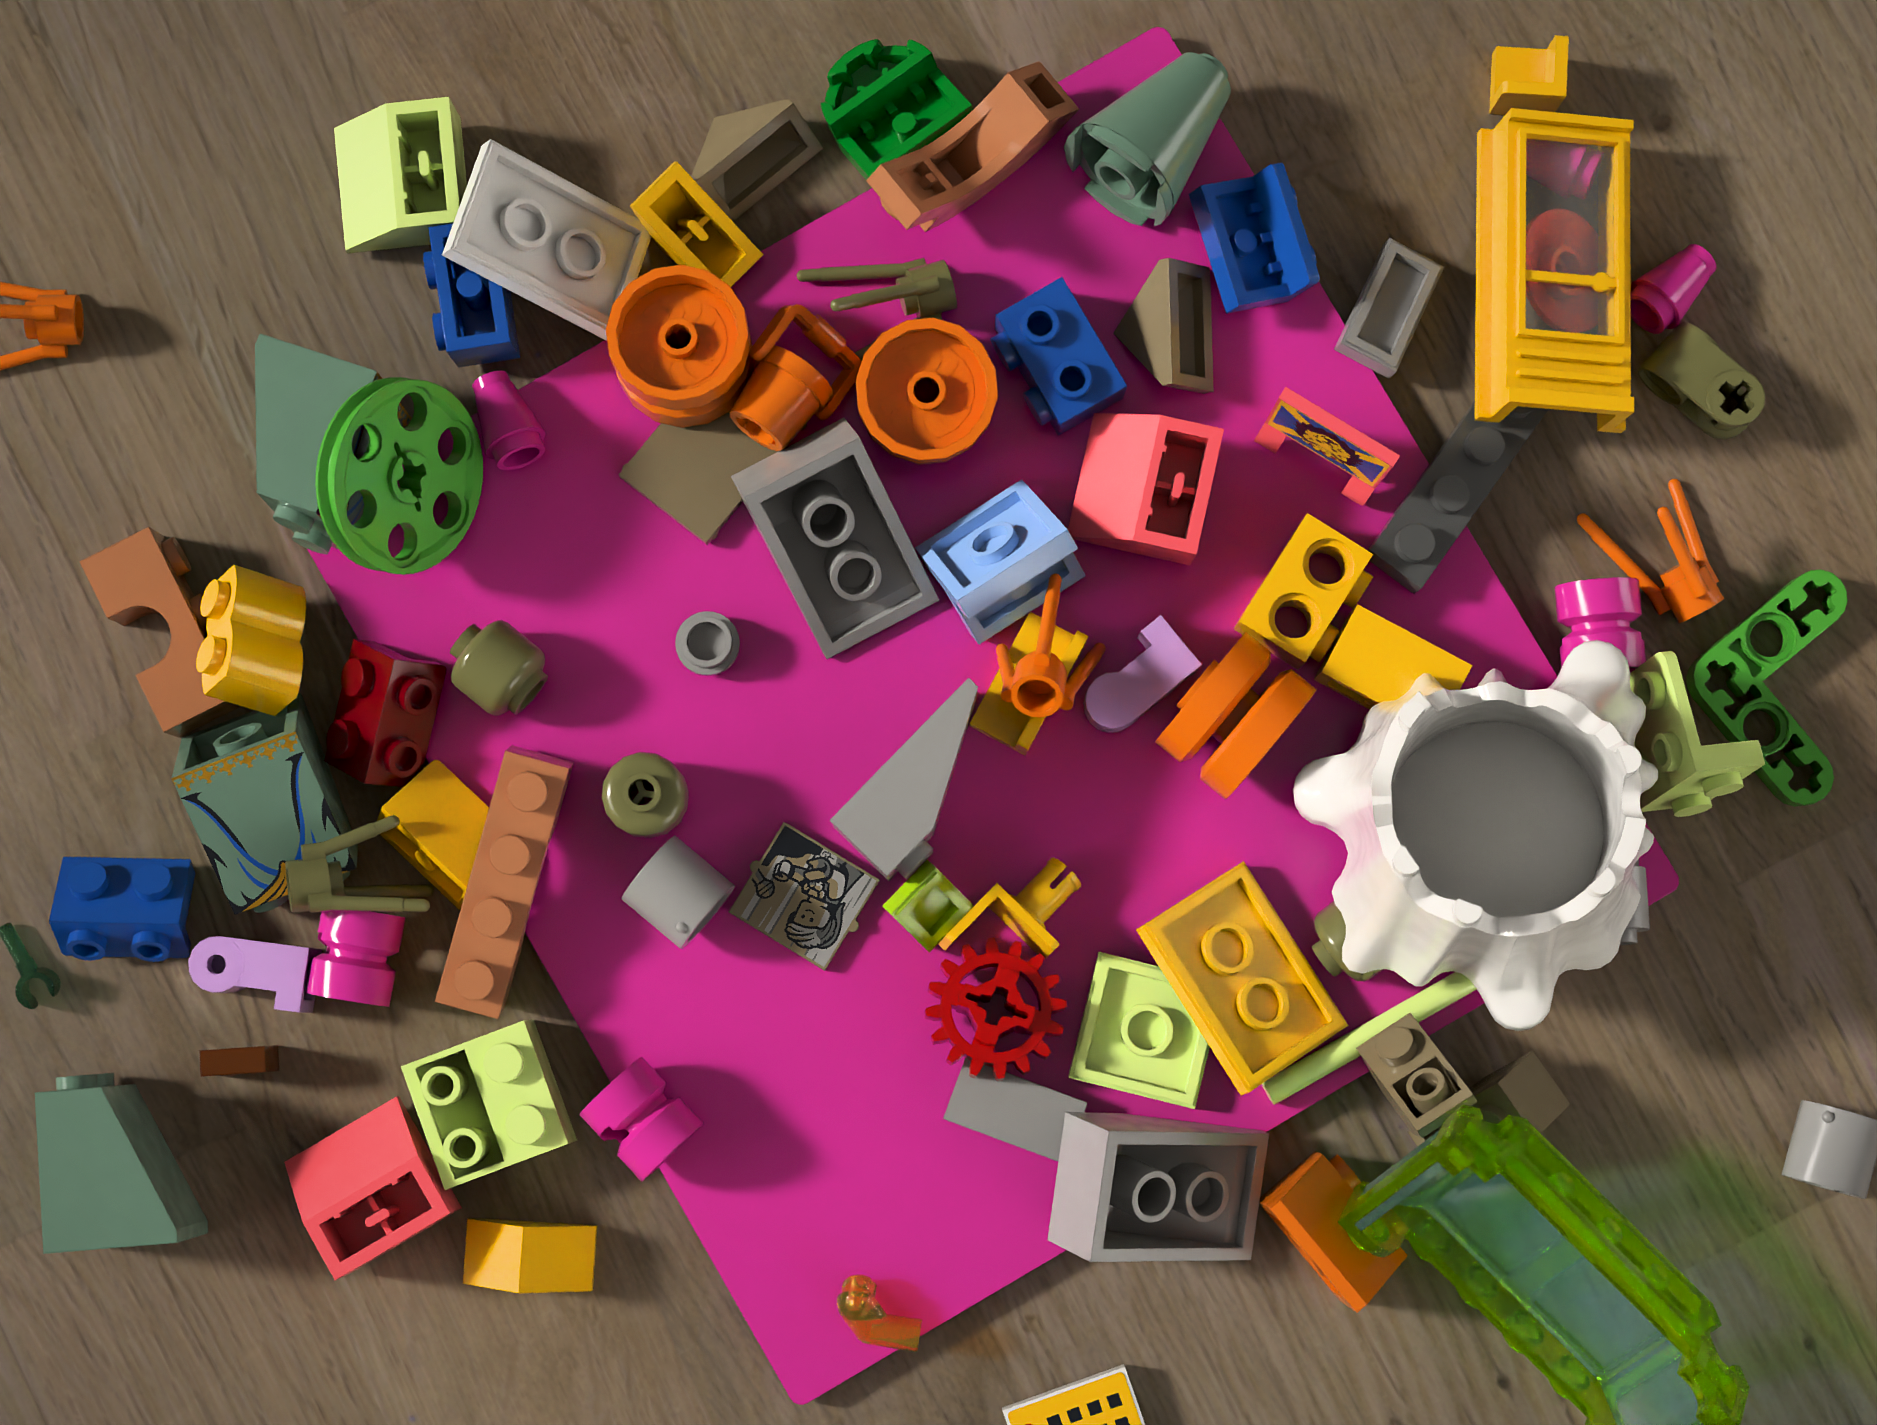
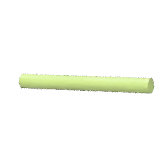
[1262,972,1477,1105]

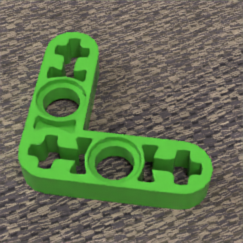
[1686,569,1848,807]

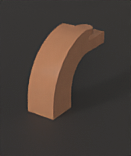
[866,61,1079,232]

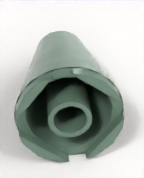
[1064,52,1231,226]

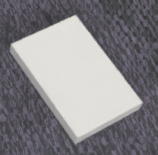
[442,139,651,341]

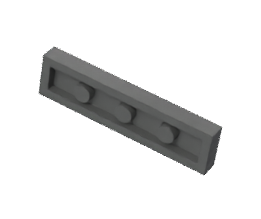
[1368,401,1548,594]

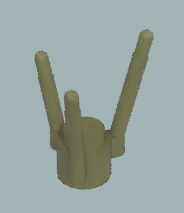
[797,258,957,361]
[285,815,434,913]

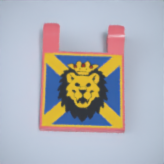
[1254,387,1400,507]

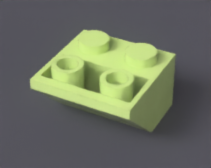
[334,97,467,253]
[401,1020,577,1190]

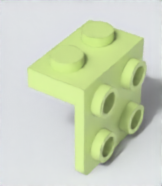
[1630,651,1765,817]

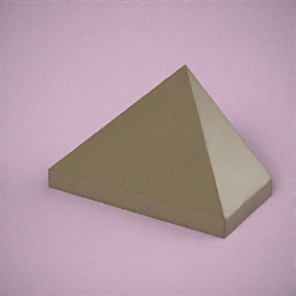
[691,99,823,221]
[1113,258,1214,394]

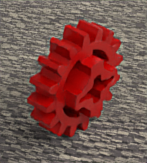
[925,937,1067,1081]

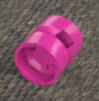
[1555,577,1646,673]
[306,910,406,1007]
[579,1057,704,1182]

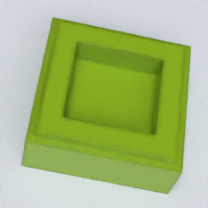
[882,860,974,953]

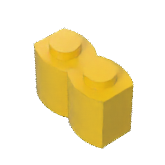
[196,565,306,716]

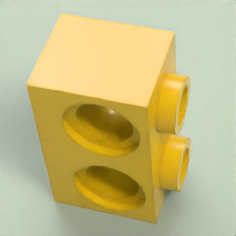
[1233,513,1373,670]

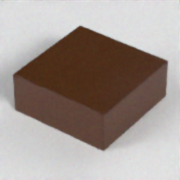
[199,1045,279,1077]

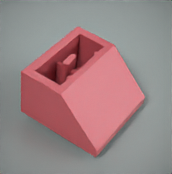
[1068,413,1224,566]
[284,1096,462,1280]

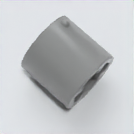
[621,835,735,949]
[1781,1100,1877,1199]

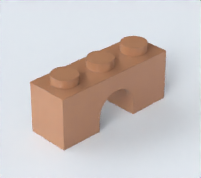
[79,527,241,738]

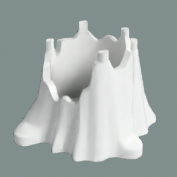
[1293,640,1658,1031]

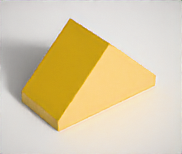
[630,161,764,287]
[463,1218,597,1293]

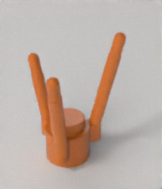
[0,282,84,371]
[1576,479,1724,623]
[996,573,1106,718]

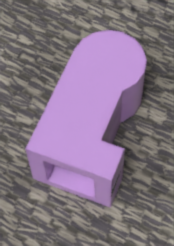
[1083,615,1202,733]
[188,936,322,1013]

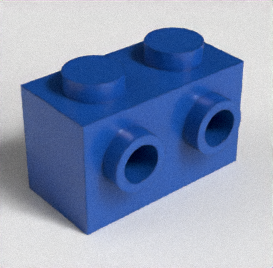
[423,223,520,368]
[991,277,1127,436]

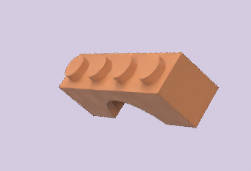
[435,745,574,1019]

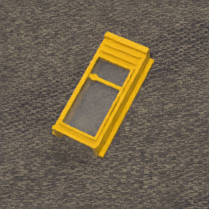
[1475,108,1634,433]

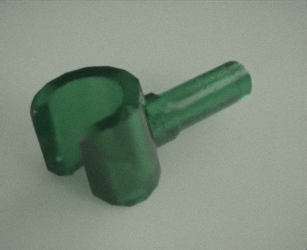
[0,923,61,1009]

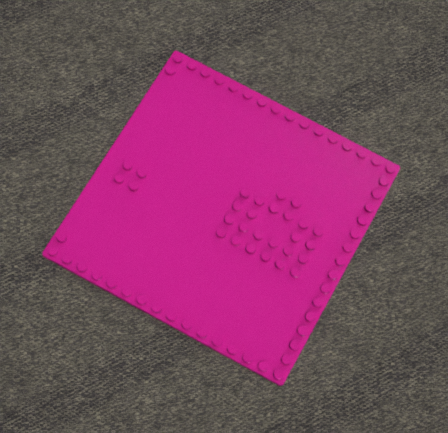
[307,27,1679,1405]

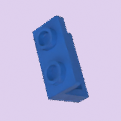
[1188,163,1320,314]
[49,857,195,962]

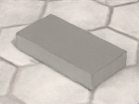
[1334,238,1444,379]
[943,1058,1087,1161]

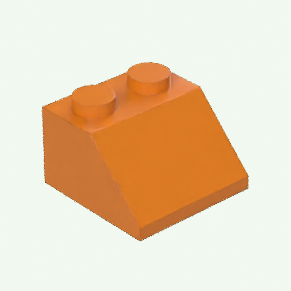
[1259,1151,1408,1313]

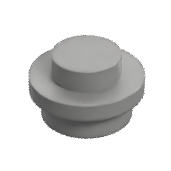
[675,611,740,676]

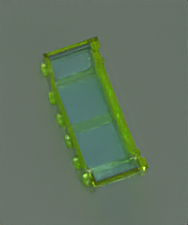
[1338,1105,1750,1425]

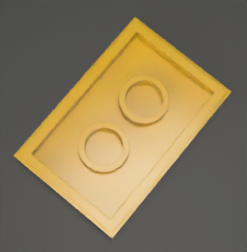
[1136,861,1349,1096]

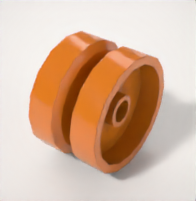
[606,264,755,428]
[856,318,998,465]
[1155,632,1317,799]

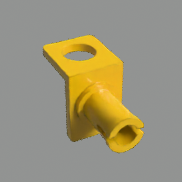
[938,857,1081,959]

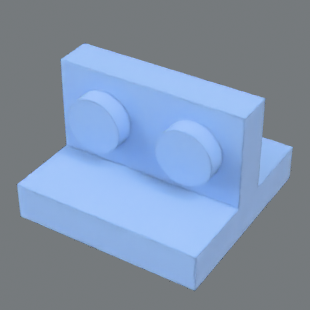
[915,479,1086,645]

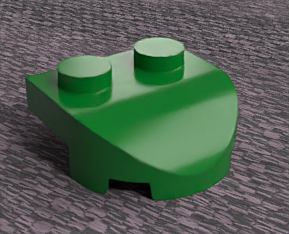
[821,39,973,180]

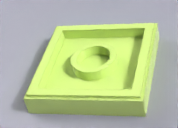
[1068,952,1210,1109]

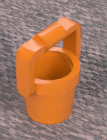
[730,304,862,451]

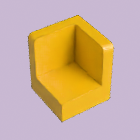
[1489,35,1569,115]

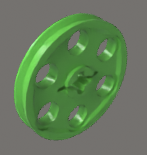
[315,377,483,575]

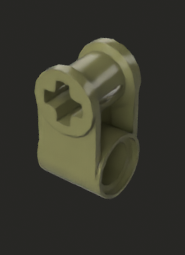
[1638,322,1765,440]

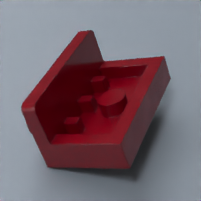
[324,639,447,787]

